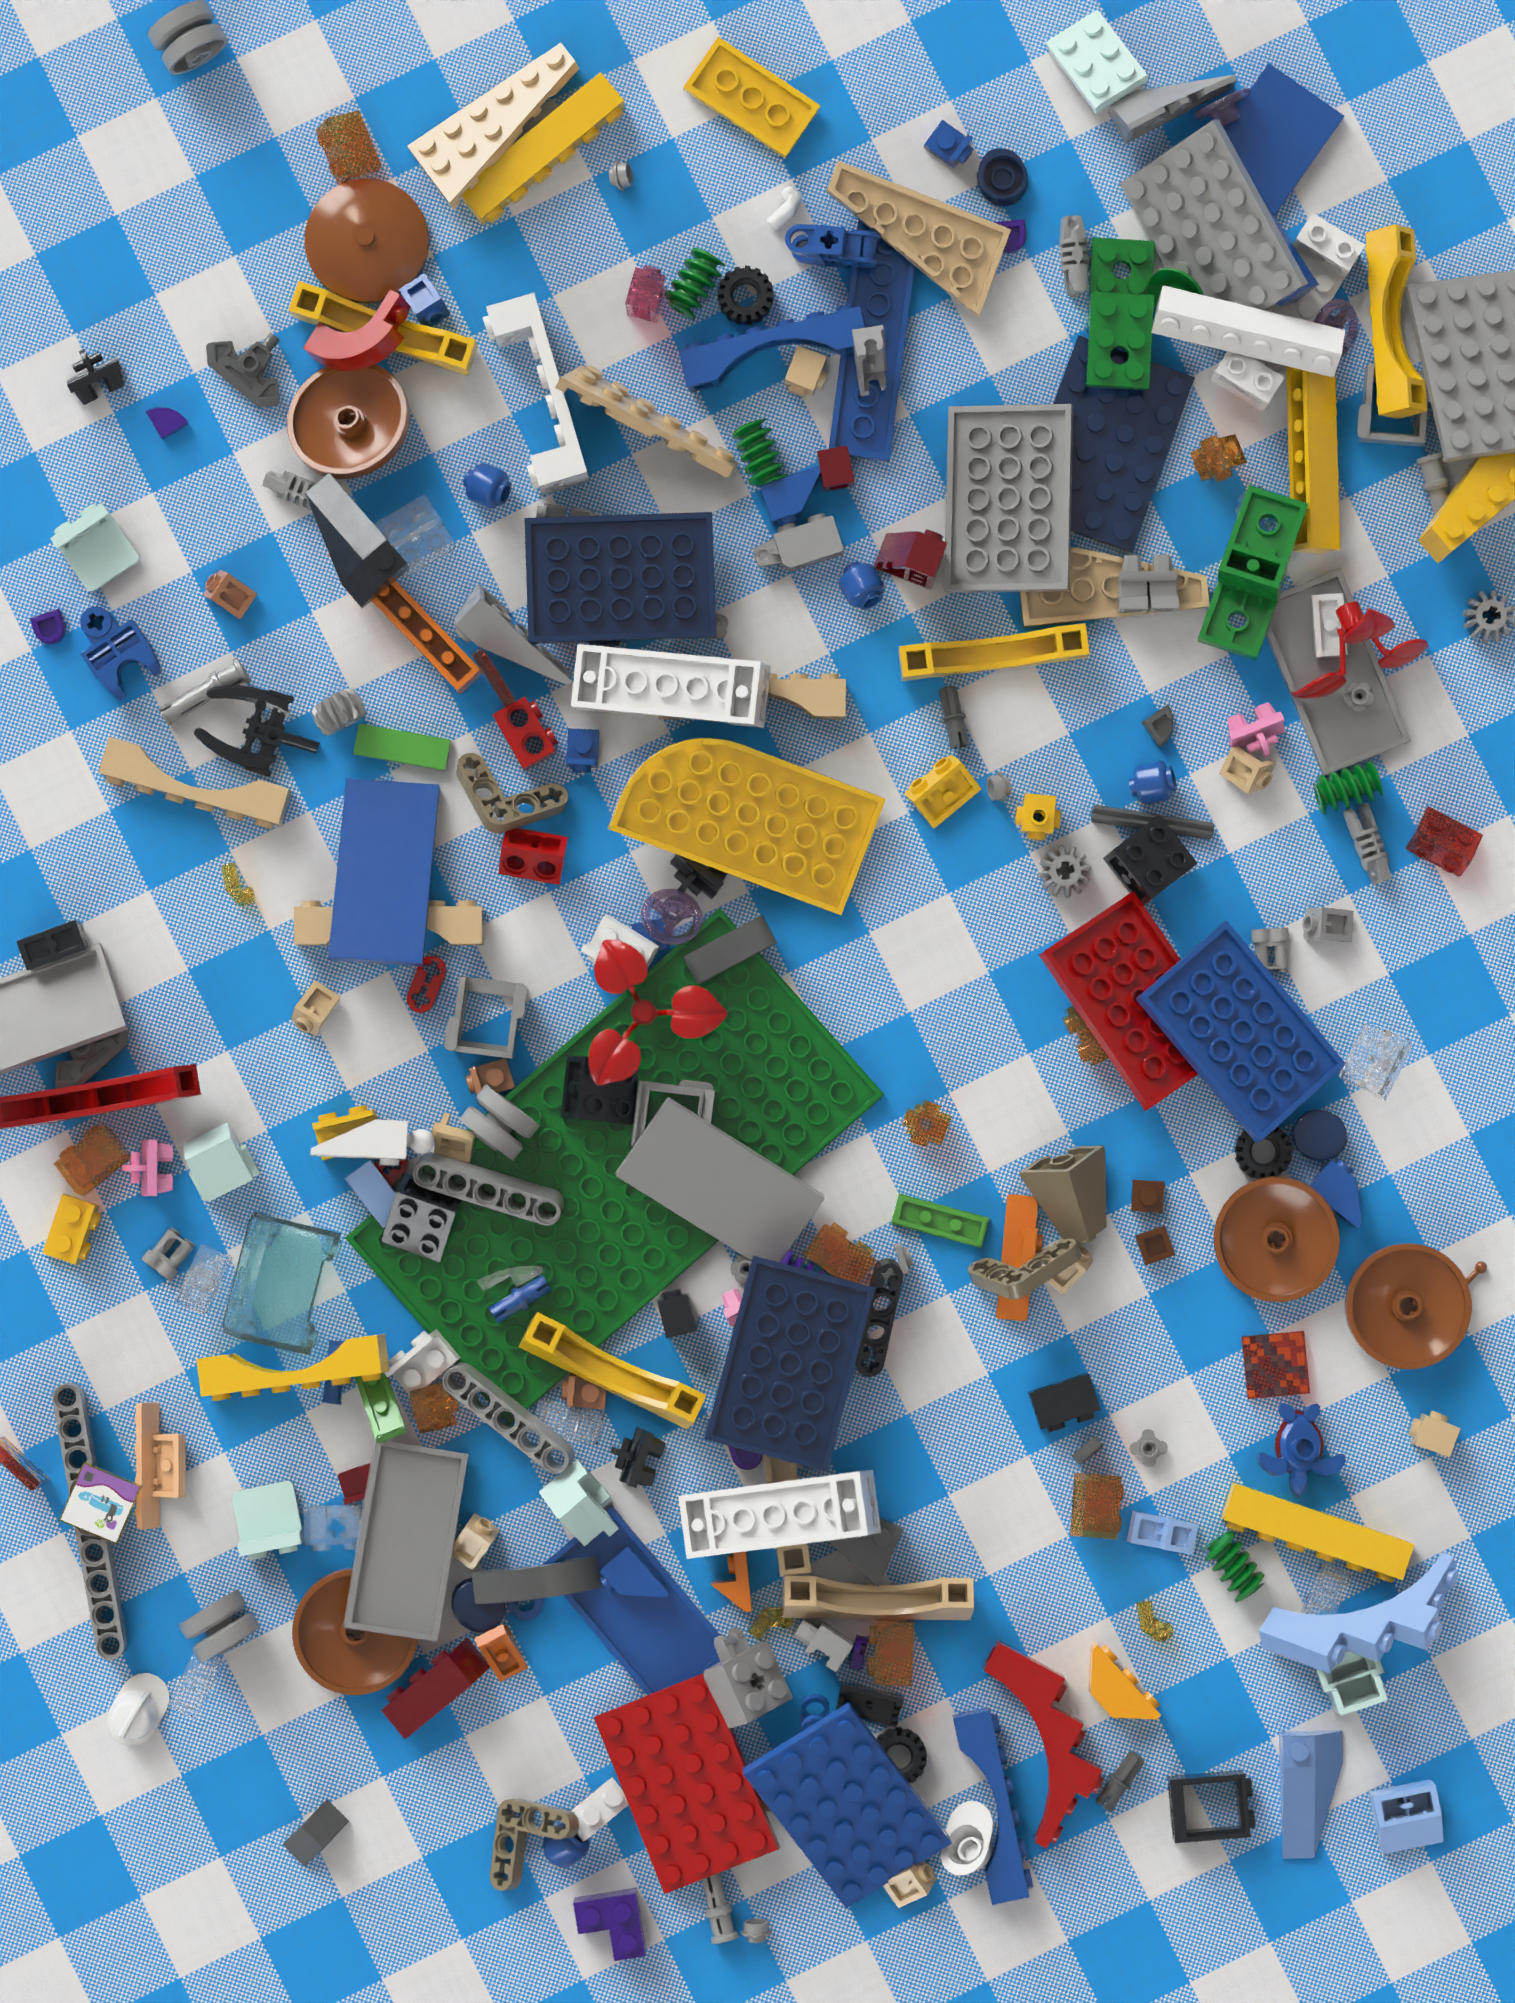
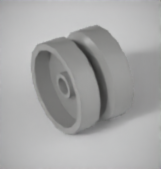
[147,0,228,75]
[459,1084,540,1161]
[178,1589,260,1663]

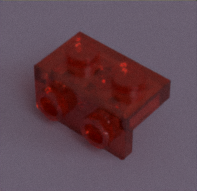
[1406,806,1483,877]

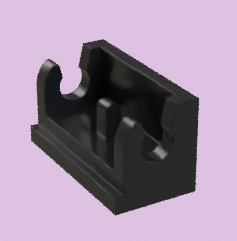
[16,920,88,971]
[835,1681,904,1727]

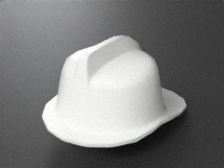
[107,1673,170,1746]
[940,1801,993,1876]

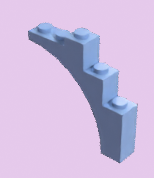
[1259,1552,1458,1674]

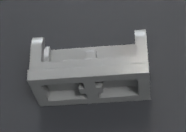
[852,325,887,396]

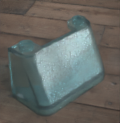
[223,1212,341,1355]

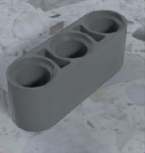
[683,915,777,985]

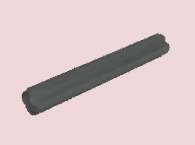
[1091,805,1214,840]

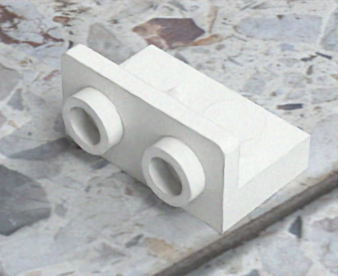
[581,915,659,968]
[384,1329,461,1398]

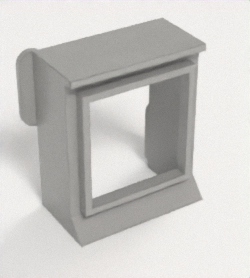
[1357,364,1430,446]
[444,976,527,1059]
[631,1080,715,1147]

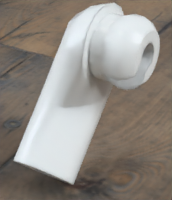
[767,185,802,231]

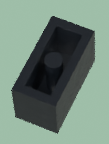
[657,1288,698,1338]
[1028,1373,1101,1433]

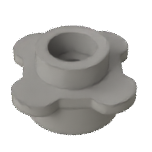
[1130,1429,1168,1467]

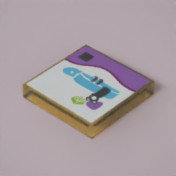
[59,1461,143,1545]

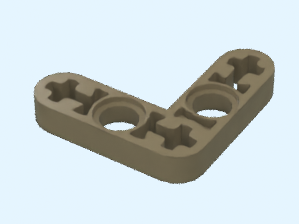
[456,753,568,833]
[968,1238,1082,1299]
[490,1799,579,1891]

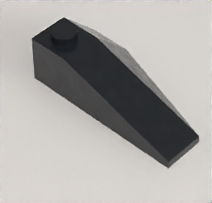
[305,473,410,608]

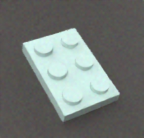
[1046,9,1148,114]

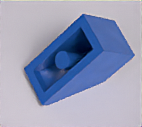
[760,466,821,527]
[1309,1159,1362,1228]
[599,1544,670,1598]

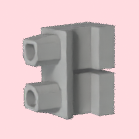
[1117,554,1179,613]
[793,1618,854,1672]

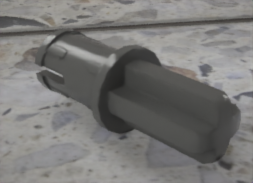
[939,686,970,749]
[1095,1751,1145,1812]

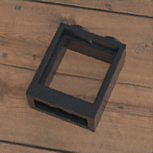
[1167,1770,1255,1843]

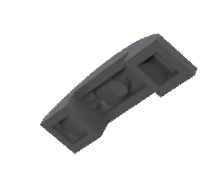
[471,1556,600,1604]

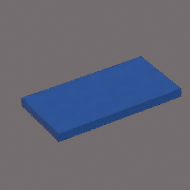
[1223,63,1344,216]
[328,778,440,967]
[542,1506,720,1695]

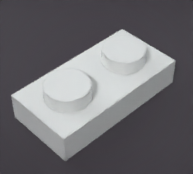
[1311,593,1348,659]
[571,1777,628,1842]

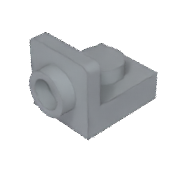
[1302,907,1354,942]
[870,1243,913,1280]

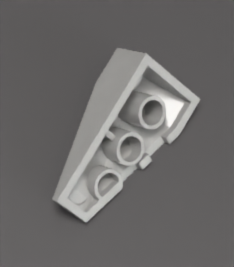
[1108,75,1237,144]
[454,583,572,686]

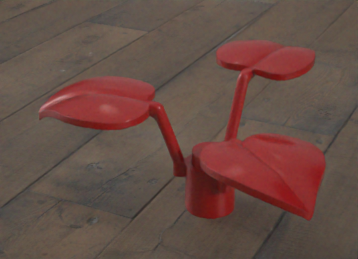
[1291,601,1429,699]
[589,939,727,1086]

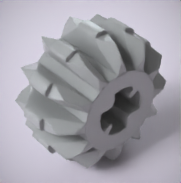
[1462,590,1515,644]
[311,688,366,736]
[1038,845,1091,898]

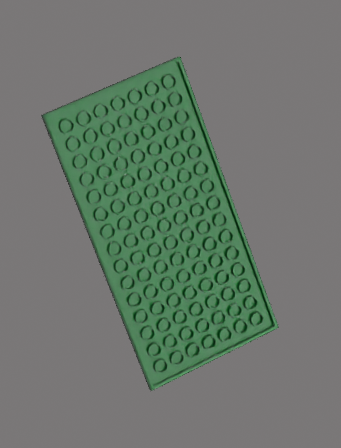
[345,908,884,1425]

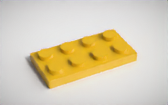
[683,37,821,159]

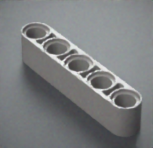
[412,1152,565,1225]
[442,1362,575,1474]

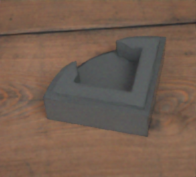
[1142,705,1173,748]

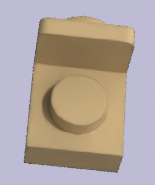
[1219,746,1275,794]
[291,980,341,1036]
[432,1112,476,1163]
[1048,1244,1093,1295]
[452,1513,499,1570]
[883,1860,936,1908]

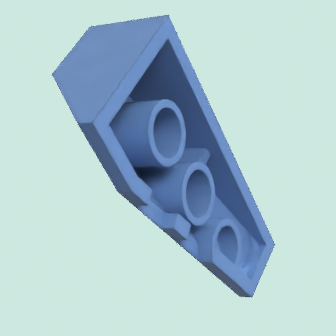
[1279,1730,1343,1859]

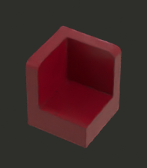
[817,446,855,492]
[338,1463,370,1505]

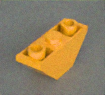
[1089,1642,1161,1720]

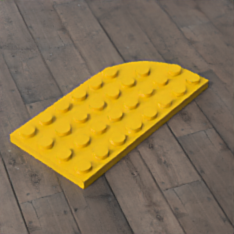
[608,738,886,915]

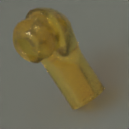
[1136,1600,1174,1642]
[748,1606,794,1640]

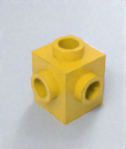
[1015,793,1061,840]

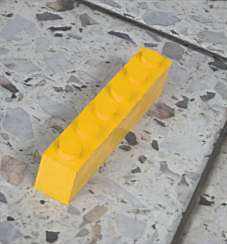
[460,72,625,225]
[1286,366,1341,554]
[1220,1482,1415,1583]

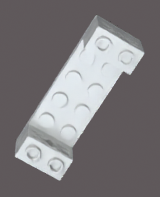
[1210,213,1365,412]
[483,293,590,495]
[571,644,771,728]
[679,1470,881,1559]

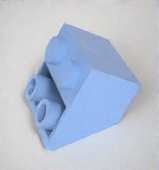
[1369,1779,1444,1854]

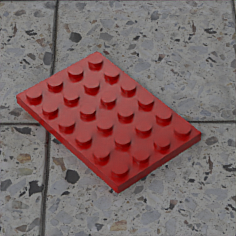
[1039,891,1198,1111]
[594,1673,780,1894]

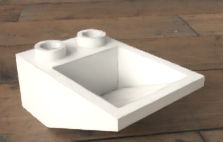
[310,1119,434,1166]

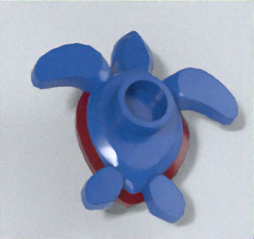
[1257,1403,1346,1497]

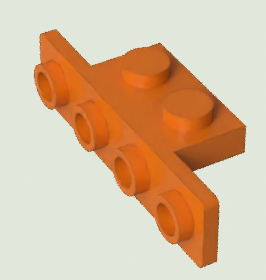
[996,1194,1043,1321]

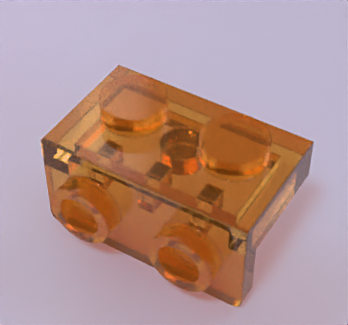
[316,110,382,185]

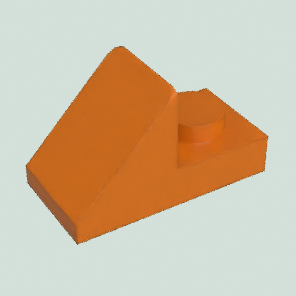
[711,1551,752,1612]
[475,1624,528,1682]

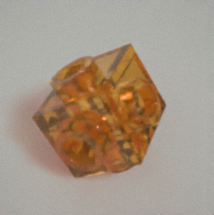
[1190,434,1247,483]
[902,1100,952,1147]
[409,1383,460,1434]

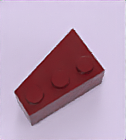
[873,530,948,590]
[381,1637,490,1739]

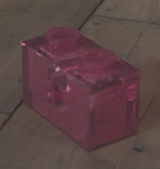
[625,265,667,323]

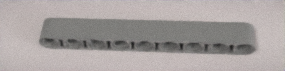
[53,1382,128,1660]

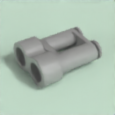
[1251,927,1289,972]
[141,1227,195,1282]

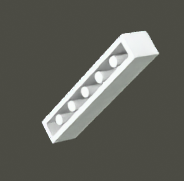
[1151,285,1345,377]

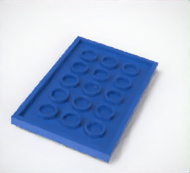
[1136,920,1346,1144]
[742,1702,952,1908]

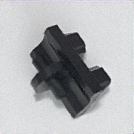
[67,349,124,405]
[670,854,727,899]
[610,1427,666,1488]

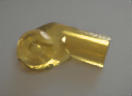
[221,863,256,907]

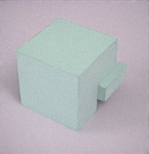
[183,1122,260,1202]
[539,1459,619,1546]
[1315,1650,1388,1716]

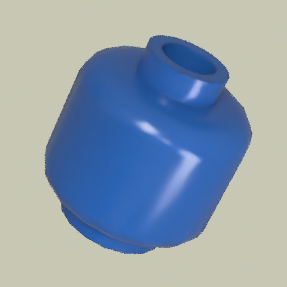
[463,463,512,509]
[839,562,885,610]
[1129,761,1177,805]
[543,1822,590,1868]

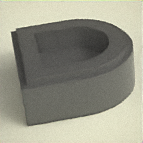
[1072,1436,1104,1465]

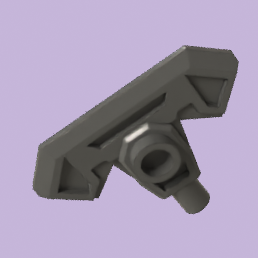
[206,332,280,408]
[55,1025,129,1088]

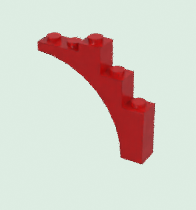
[0,1064,201,1129]
[983,1640,1104,1848]

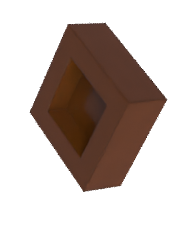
[1130,1180,1164,1213]
[1135,1226,1175,1265]

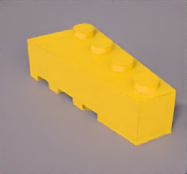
[1418,453,1515,563]

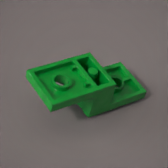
[1086,237,1155,390]
[1198,485,1308,661]

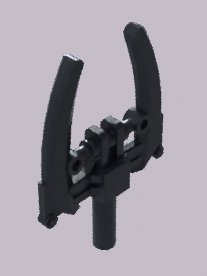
[194,685,320,777]

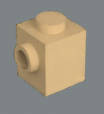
[784,345,828,397]
[1408,1410,1461,1458]

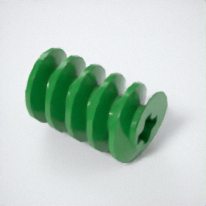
[665,248,726,320]
[732,418,788,488]
[1313,761,1383,815]
[1201,1531,1265,1603]

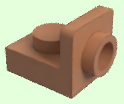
[203,570,257,619]
[466,1058,515,1095]
[561,1374,607,1410]

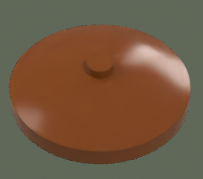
[304,178,429,304]
[287,364,410,479]
[1214,1176,1340,1302]
[1345,1243,1472,1369]
[292,1568,418,1695]

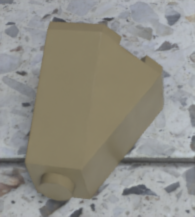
[1019,1146,1107,1243]

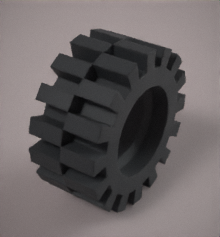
[718,265,774,326]
[1234,1127,1293,1179]
[877,1727,927,1783]

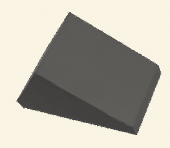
[282,1799,349,1867]

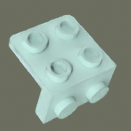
[50,503,139,592]
[232,1481,305,1560]

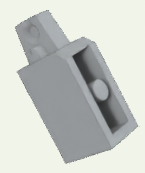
[753,513,844,572]

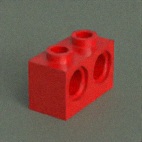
[492,696,559,772]
[498,828,568,885]

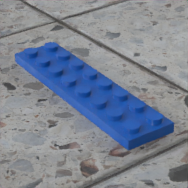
[829,219,915,462]

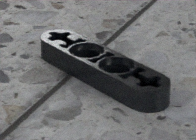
[855,1258,903,1377]

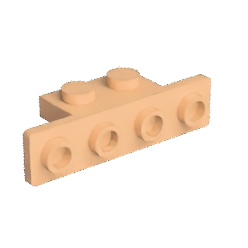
[135,1402,186,1530]

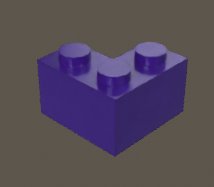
[573,1888,646,1961]

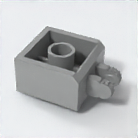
[704,1627,793,1728]

